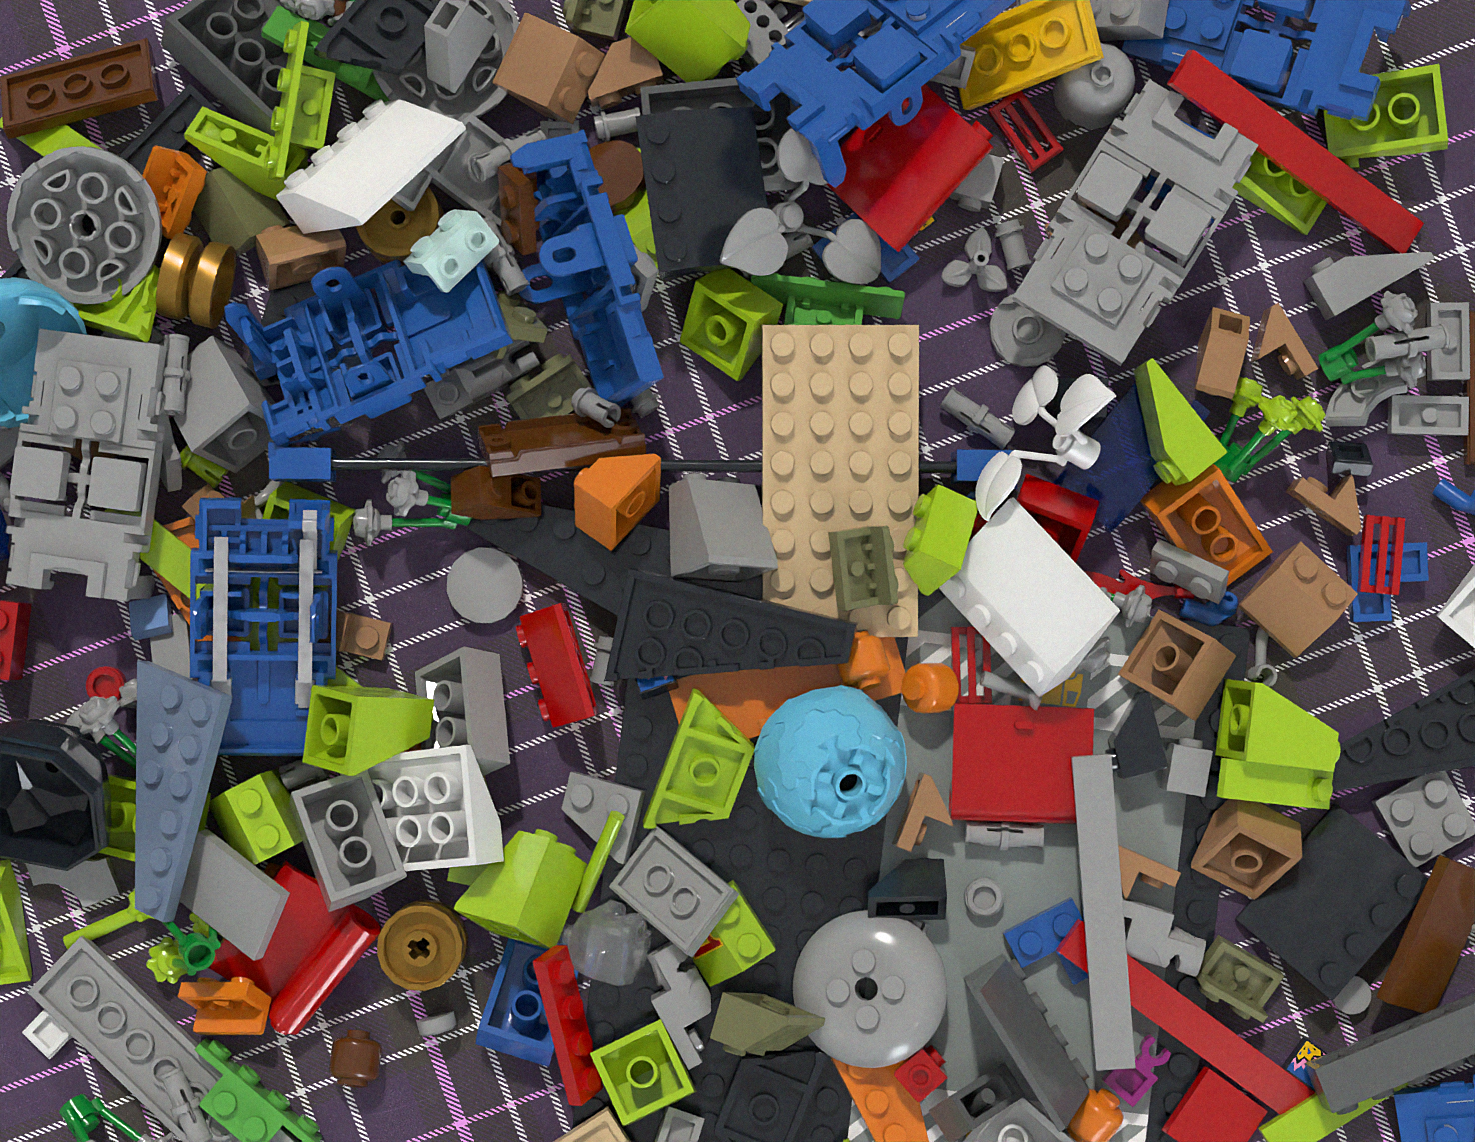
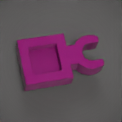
[1102,1034,1171,1107]

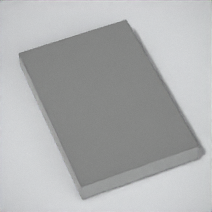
[609,826,739,957]
[179,829,290,961]

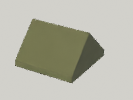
[193,167,292,258]

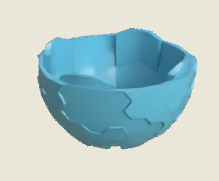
[0,277,87,428]
[753,685,907,838]

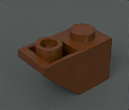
[451,465,542,520]

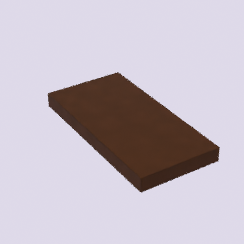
[0,38,158,139]
[1376,855,1475,1014]

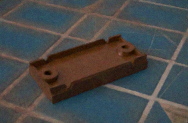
[478,408,646,477]

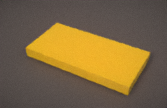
[958,0,1104,110]

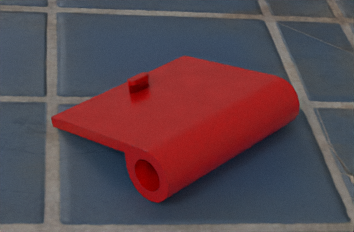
[826,84,994,252]
[949,703,1094,824]
[208,861,381,1035]

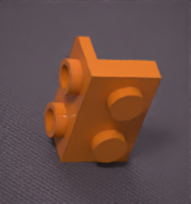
[142,146,207,239]
[178,977,271,1035]

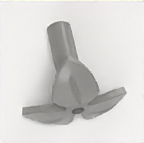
[941,227,1007,292]
[980,671,1044,711]

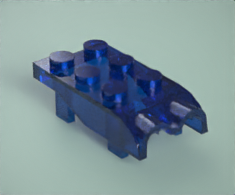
[1052,381,1211,534]

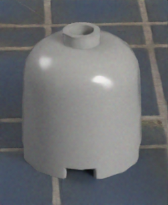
[1053,43,1135,130]

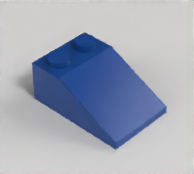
[475,938,587,1067]

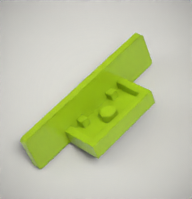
[264,21,336,181]

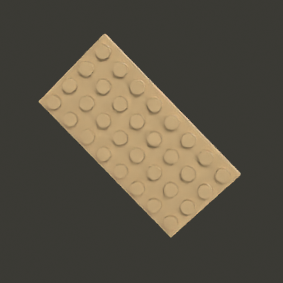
[762,325,919,637]

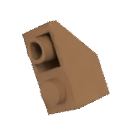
[587,37,664,109]
[1194,307,1250,399]

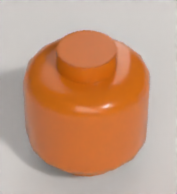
[836,631,890,691]
[902,663,959,714]
[1067,1088,1124,1142]

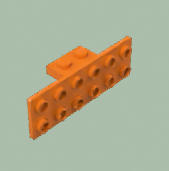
[669,637,905,739]

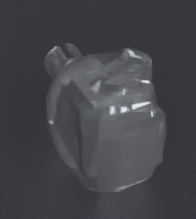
[557,900,652,986]

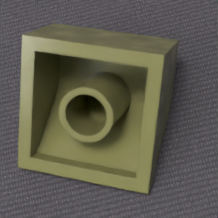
[710,992,825,1056]

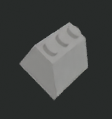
[415,646,510,776]
[289,770,407,912]

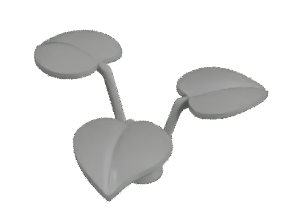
[720,127,881,284]

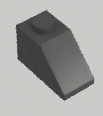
[929,1062,1026,1142]

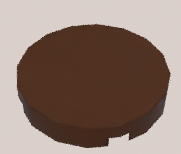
[589,140,646,213]

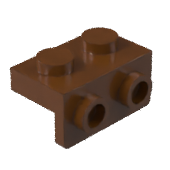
[497,163,540,255]

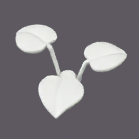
[975,365,1116,522]

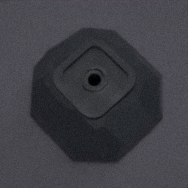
[0,719,112,871]

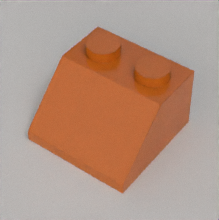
[573,454,661,551]

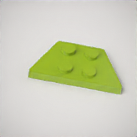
[70,265,160,343]
[643,688,755,829]

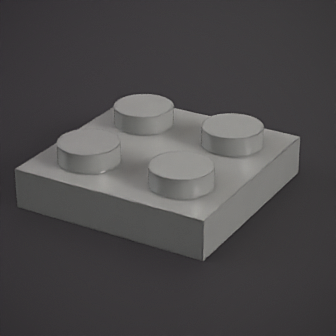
[1371,772,1475,867]

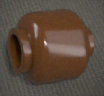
[329,1030,382,1088]

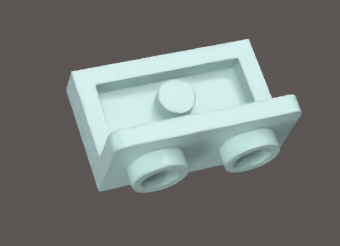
[403,209,499,293]

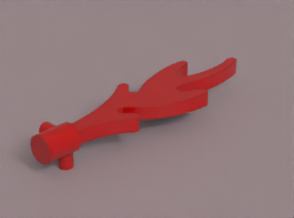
[1084,569,1194,599]

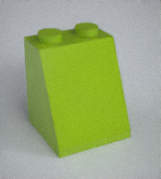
[625,0,751,83]
[1215,679,1341,772]
[302,685,434,776]
[209,769,302,865]
[453,829,587,949]

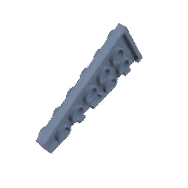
[135,660,233,922]

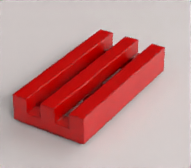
[987,90,1064,174]
[1357,515,1405,595]
[950,626,992,704]

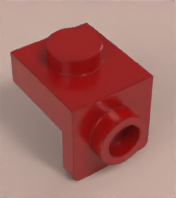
[894,1044,948,1102]

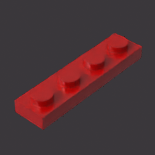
[532,945,603,1106]

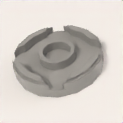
[989,293,1066,368]
[447,547,524,623]

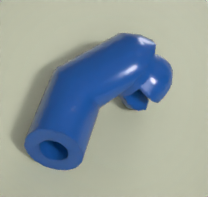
[1432,478,1475,515]
[1179,591,1238,627]

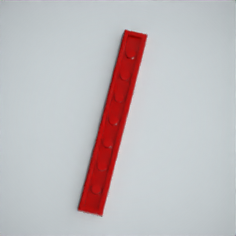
[1167,50,1424,254]
[1056,919,1315,1115]

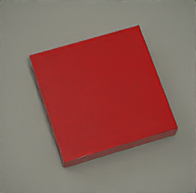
[1161,1066,1268,1142]

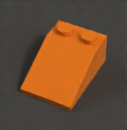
[1139,464,1273,586]

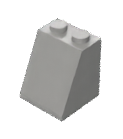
[172,336,276,473]
[669,473,778,583]

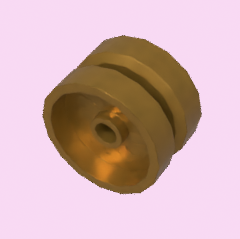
[355,187,445,266]
[156,233,236,329]
[377,899,468,991]

